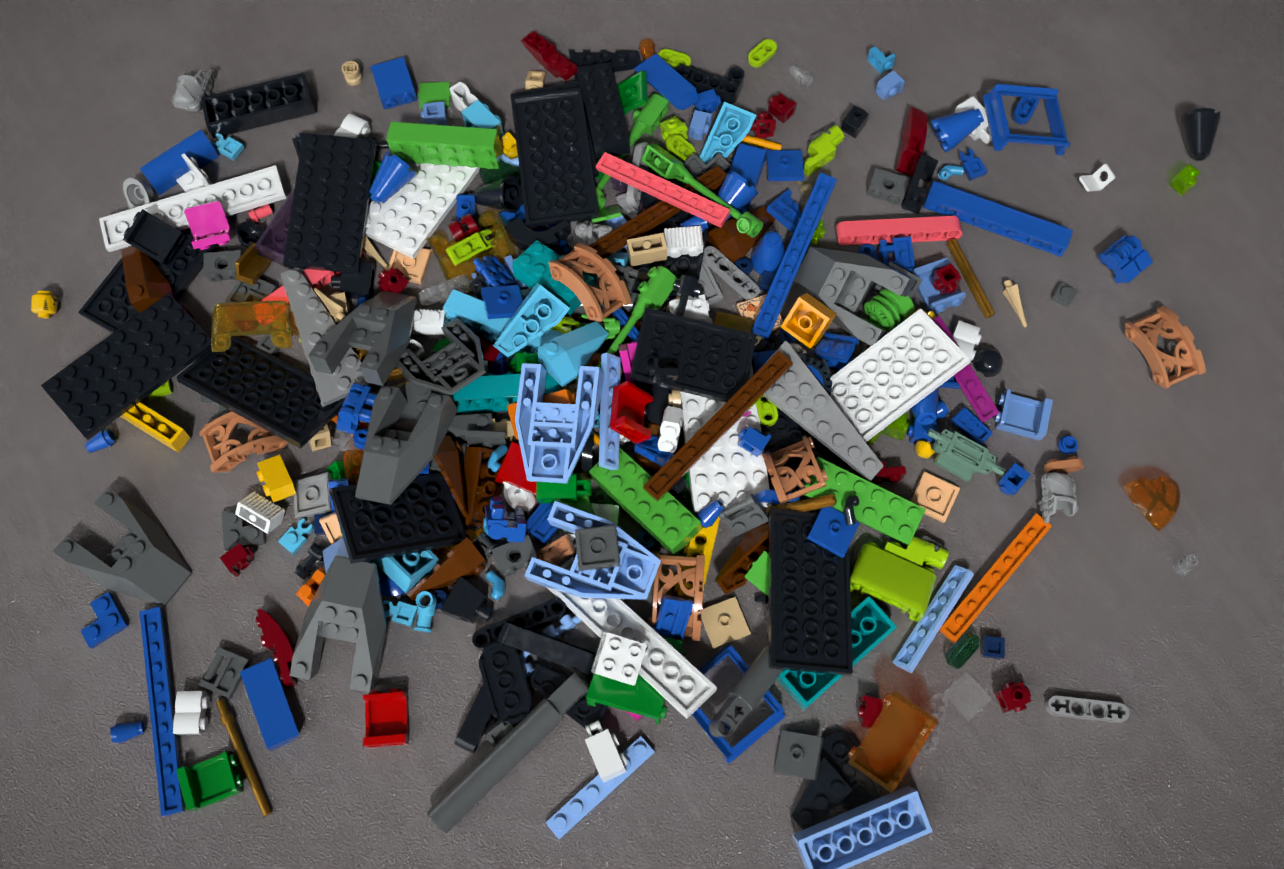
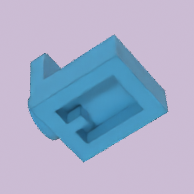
[867,46,896,74]

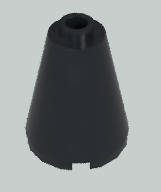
[1182,108,1221,161]
[474,176,524,213]

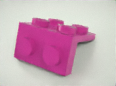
[184,201,233,250]

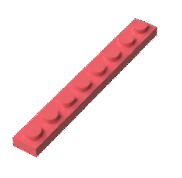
[596,152,730,228]

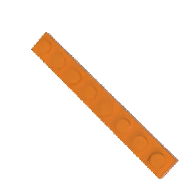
[939,513,1052,643]

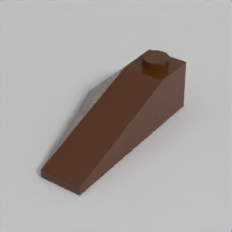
[707,206,776,265]
[121,246,175,313]
[434,436,468,517]
[464,447,507,527]
[715,523,769,594]
[407,537,487,601]

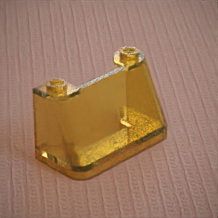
[426,210,514,286]
[211,300,294,352]

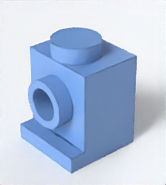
[875,70,905,101]
[421,101,448,126]
[689,110,712,140]

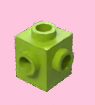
[659,116,688,144]

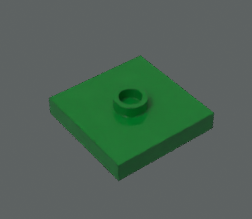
[617,70,647,115]

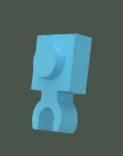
[210,133,244,161]
[278,518,314,555]
[383,600,418,627]

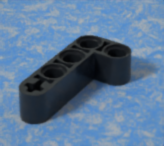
[675,65,745,104]

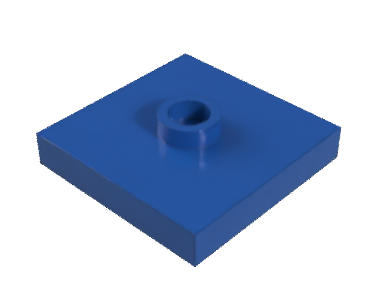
[766,150,804,181]
[481,285,523,319]
[807,507,860,558]

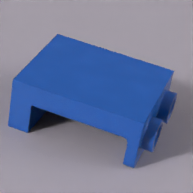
[370,57,417,109]

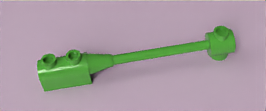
[595,94,669,211]
[641,144,763,238]
[577,266,678,387]

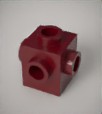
[751,111,776,139]
[932,263,962,295]
[377,267,409,294]
[995,681,1032,713]

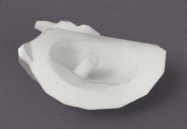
[503,482,536,512]

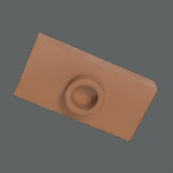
[535,534,577,565]

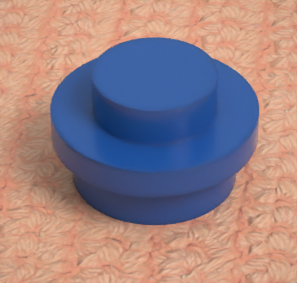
[1058,436,1078,455]

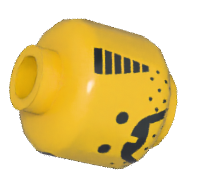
[31,291,58,318]

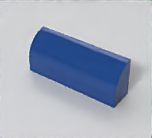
[634,53,699,110]
[139,129,219,195]
[729,143,767,214]
[240,658,299,751]

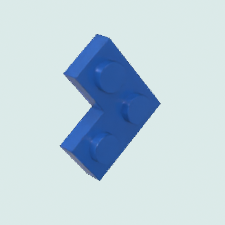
[80,592,129,649]

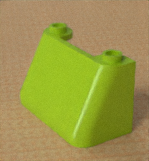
[850,542,937,622]

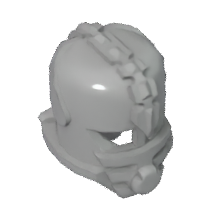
[172,69,213,112]
[567,221,613,250]
[1038,472,1079,523]

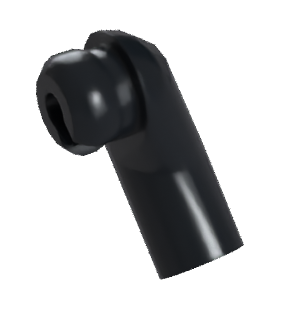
[844,495,859,525]

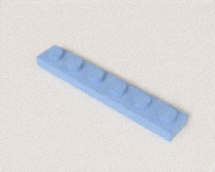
[599,353,621,470]
[893,565,974,673]
[545,736,655,840]

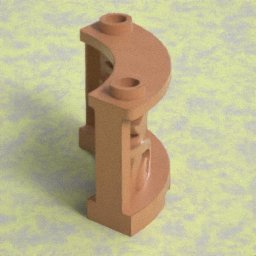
[549,243,631,322]
[1125,306,1206,389]
[199,411,289,473]
[762,435,828,504]
[648,553,705,641]

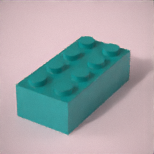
[512,240,594,315]

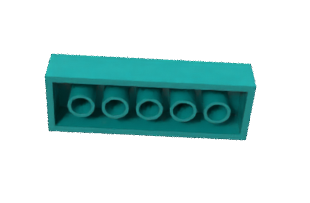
[441,372,560,414]
[776,596,897,711]

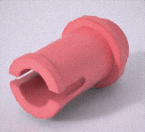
[248,204,273,223]

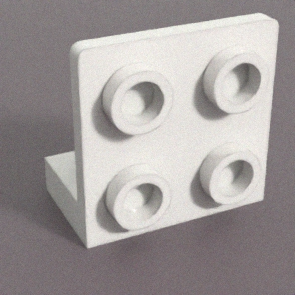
[176,153,212,192]
[591,631,647,685]

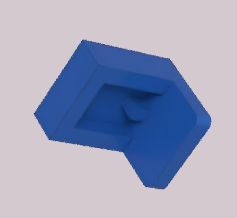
[907,419,938,443]

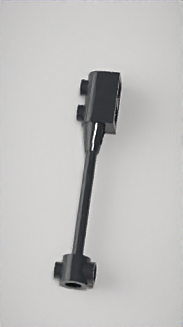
[644,275,702,427]

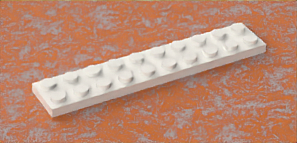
[99,165,286,252]
[548,557,717,719]

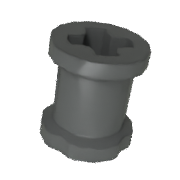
[473,533,499,559]

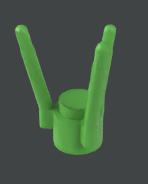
[580,314,620,340]

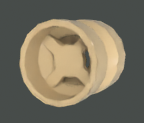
[342,61,362,86]

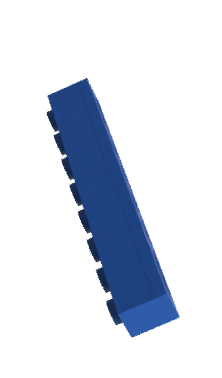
[923,181,1073,257]

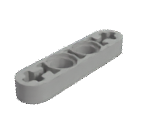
[626,142,649,207]
[703,246,760,300]
[1045,696,1129,723]

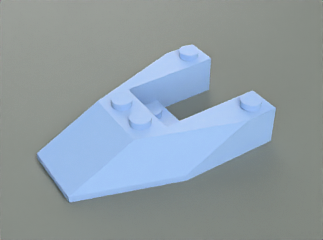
[515,363,604,484]
[525,501,661,600]

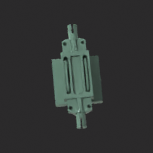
[926,428,1005,482]

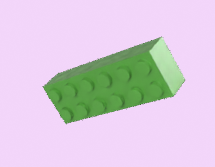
[386,122,502,169]
[589,447,702,556]
[799,457,926,545]

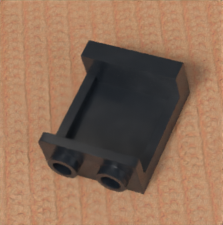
[901,155,938,214]
[123,209,186,266]

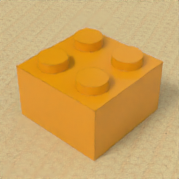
[781,293,837,349]

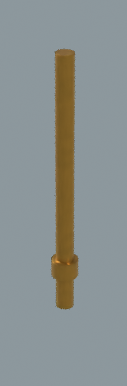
[216,699,272,817]

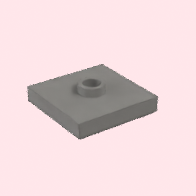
[293,472,332,519]

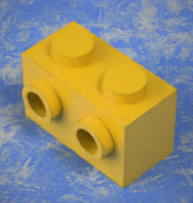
[256,455,296,503]

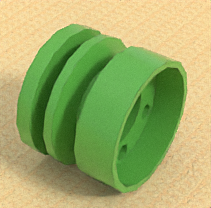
[864,287,915,334]

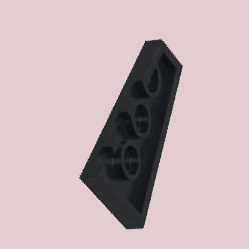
[569,50,642,79]
[528,664,608,736]

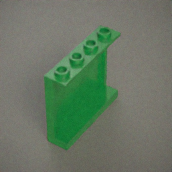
[586,636,685,725]

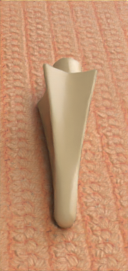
[362,234,388,269]
[1002,280,1027,327]
[314,288,347,322]

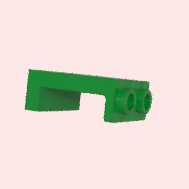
[176,750,244,812]

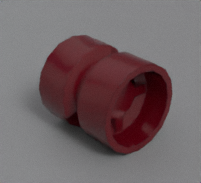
[448,213,480,243]

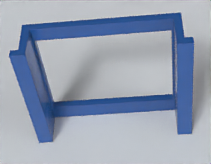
[983,84,1070,155]
[692,645,785,764]

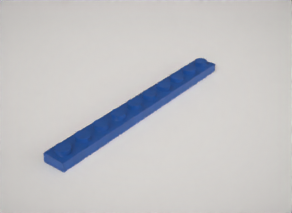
[751,173,837,339]
[139,607,185,817]

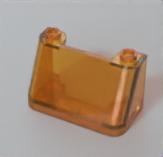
[847,691,939,793]

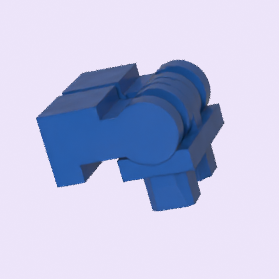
[1098,235,1153,283]
[337,384,377,434]
[485,497,526,542]

